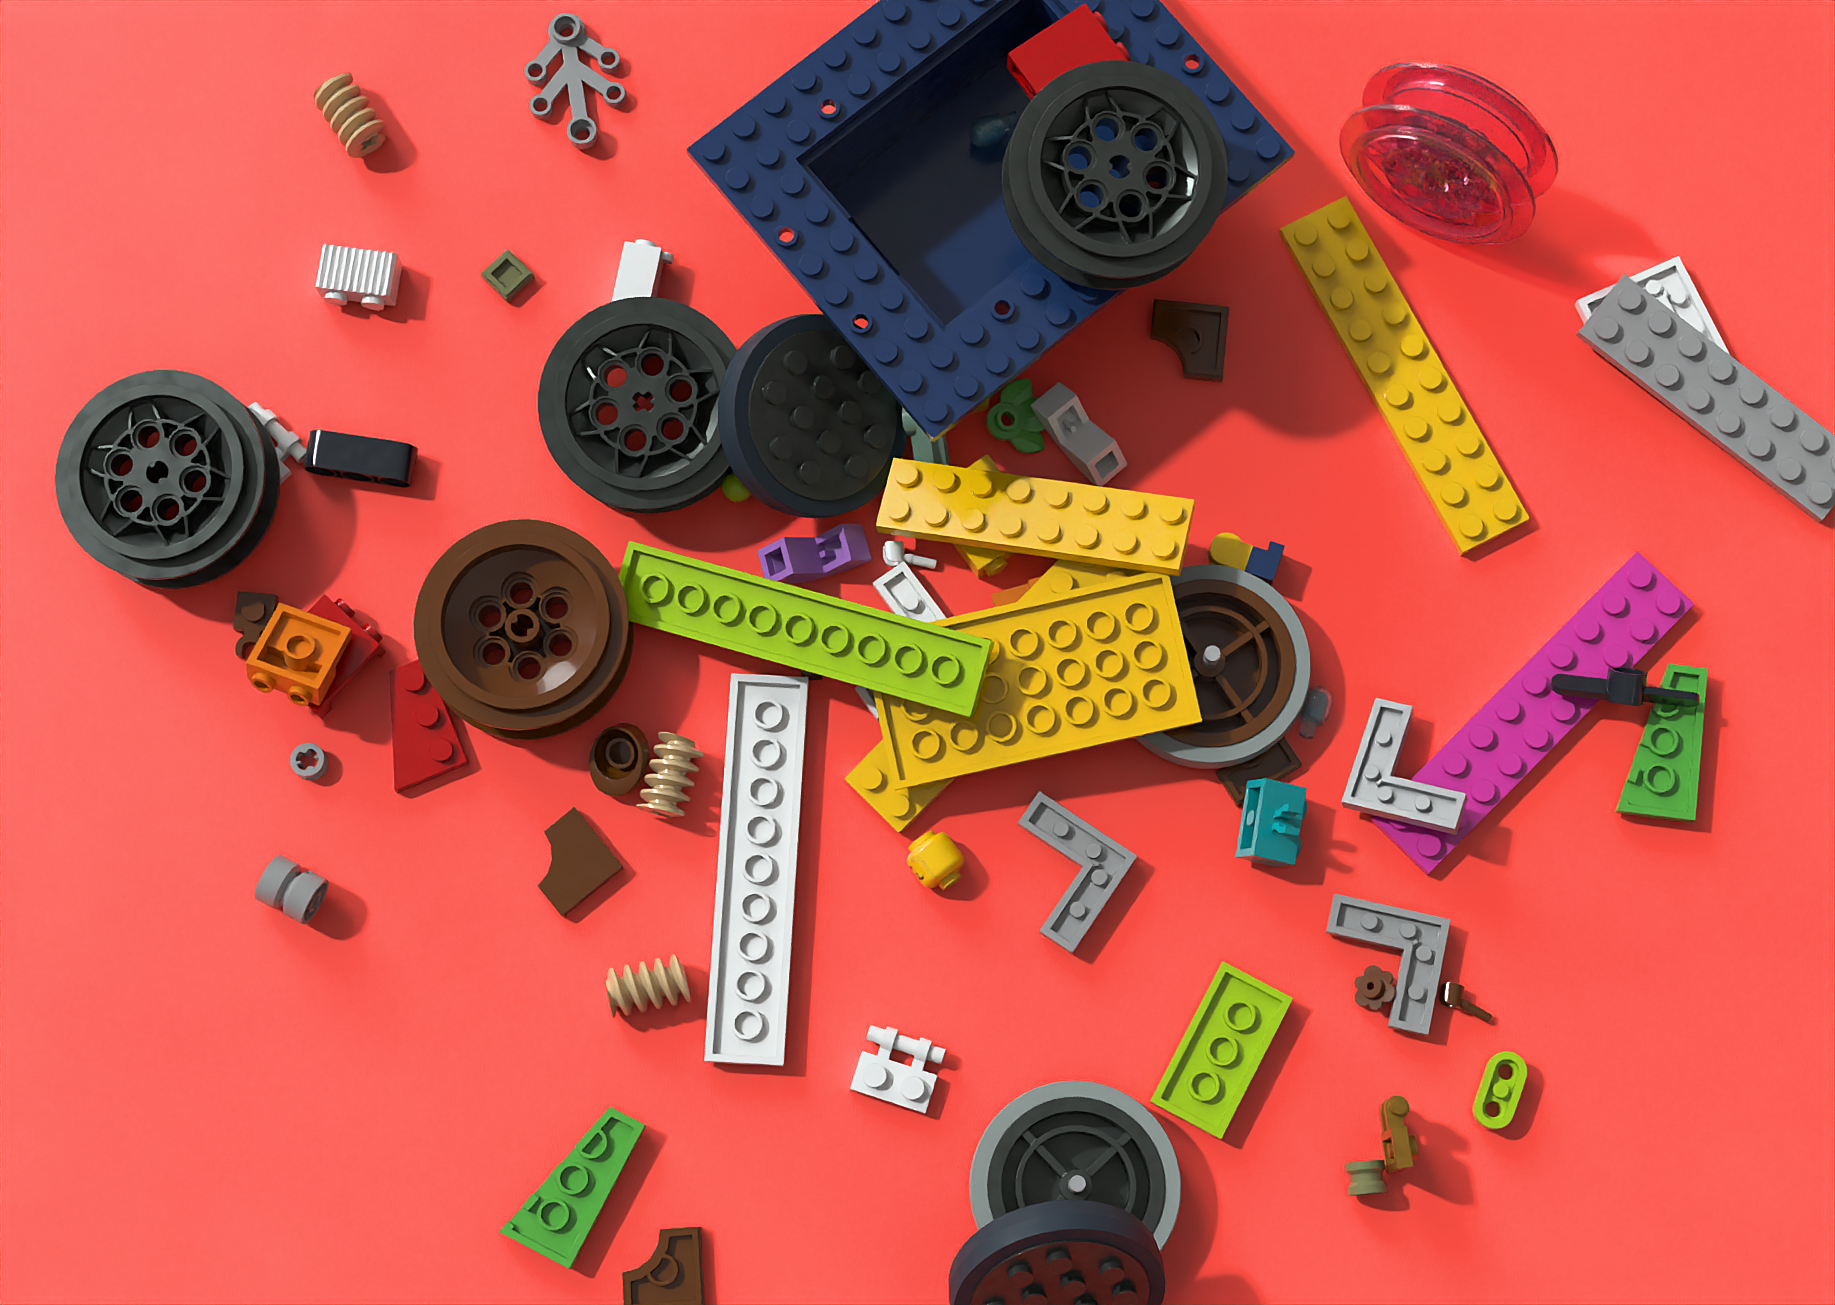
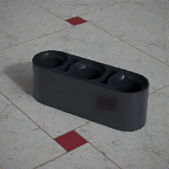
[303,430,418,488]

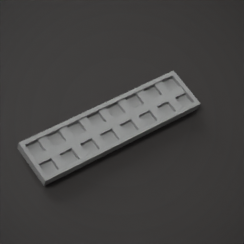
[1576,274,1835,522]

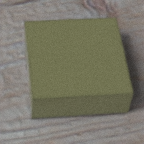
[481,249,535,303]

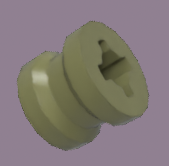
[1345,1160,1388,1196]

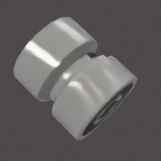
[254,854,329,925]

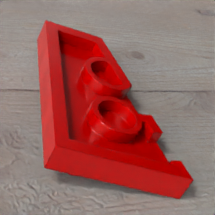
[389,659,469,793]

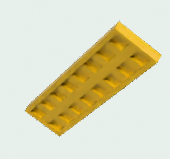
[876,458,1196,576]

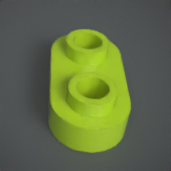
[1472,1051,1527,1130]

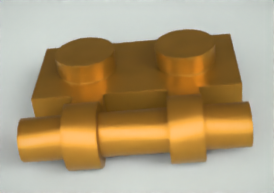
[1379,1095,1418,1173]

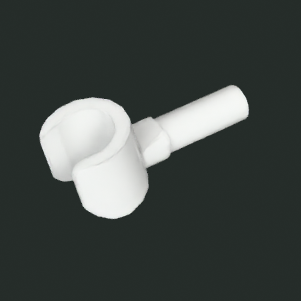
[883,541,937,569]

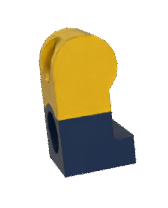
[1208,532,1285,586]

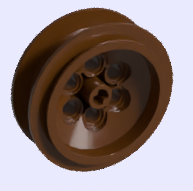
[413,519,634,740]

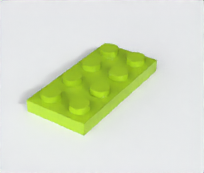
[1149,961,1293,1140]

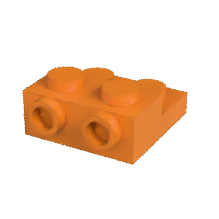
[246,603,352,706]

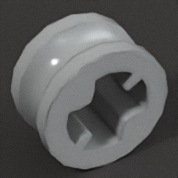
[290,743,328,780]

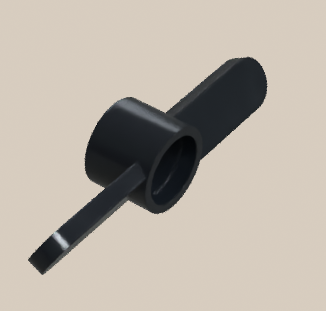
[1550,667,1700,707]

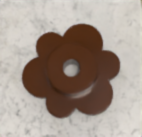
[1354,965,1396,1010]

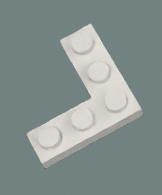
[1574,256,1730,355]
[855,561,946,721]

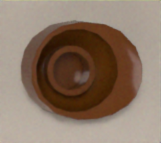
[589,723,649,797]

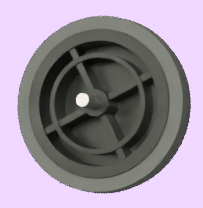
[969,1080,1182,1253]

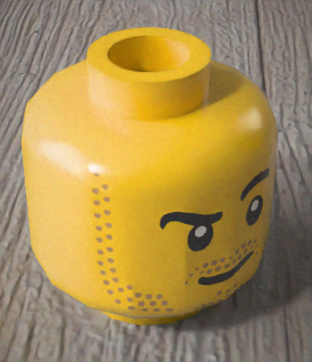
[907,830,965,890]

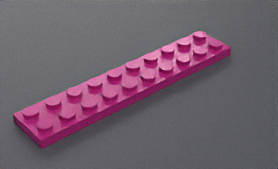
[1371,551,1694,875]

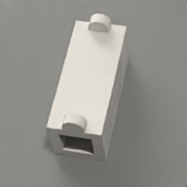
[611,239,674,302]

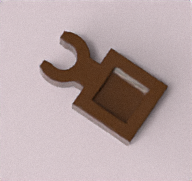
[233,591,279,659]

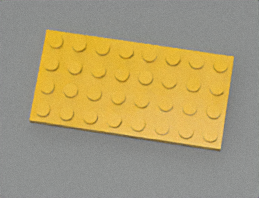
[873,572,1202,791]

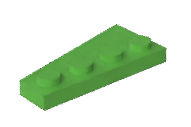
[1614,664,1708,823]
[499,1107,646,1269]

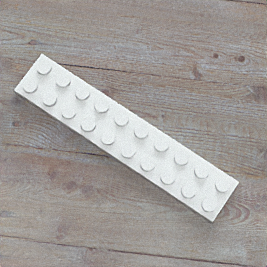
[704,673,809,1067]

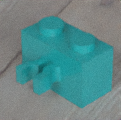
[1235,778,1307,867]

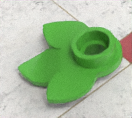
[986,379,1045,454]

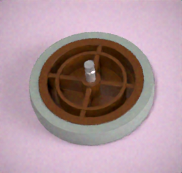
[1135,565,1311,769]

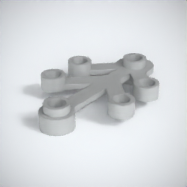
[524,13,626,149]

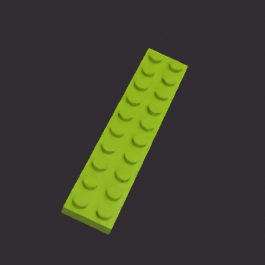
[618,541,995,718]

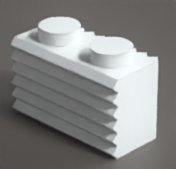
[315,244,402,310]

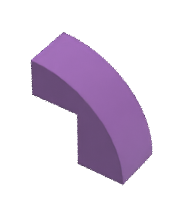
[757,524,872,585]

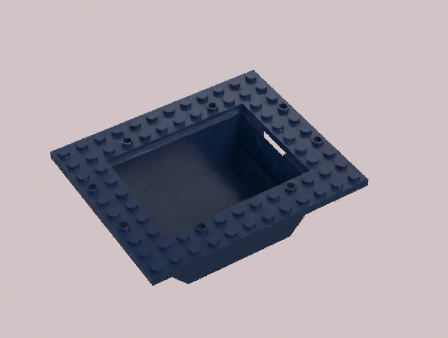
[686,0,1295,443]

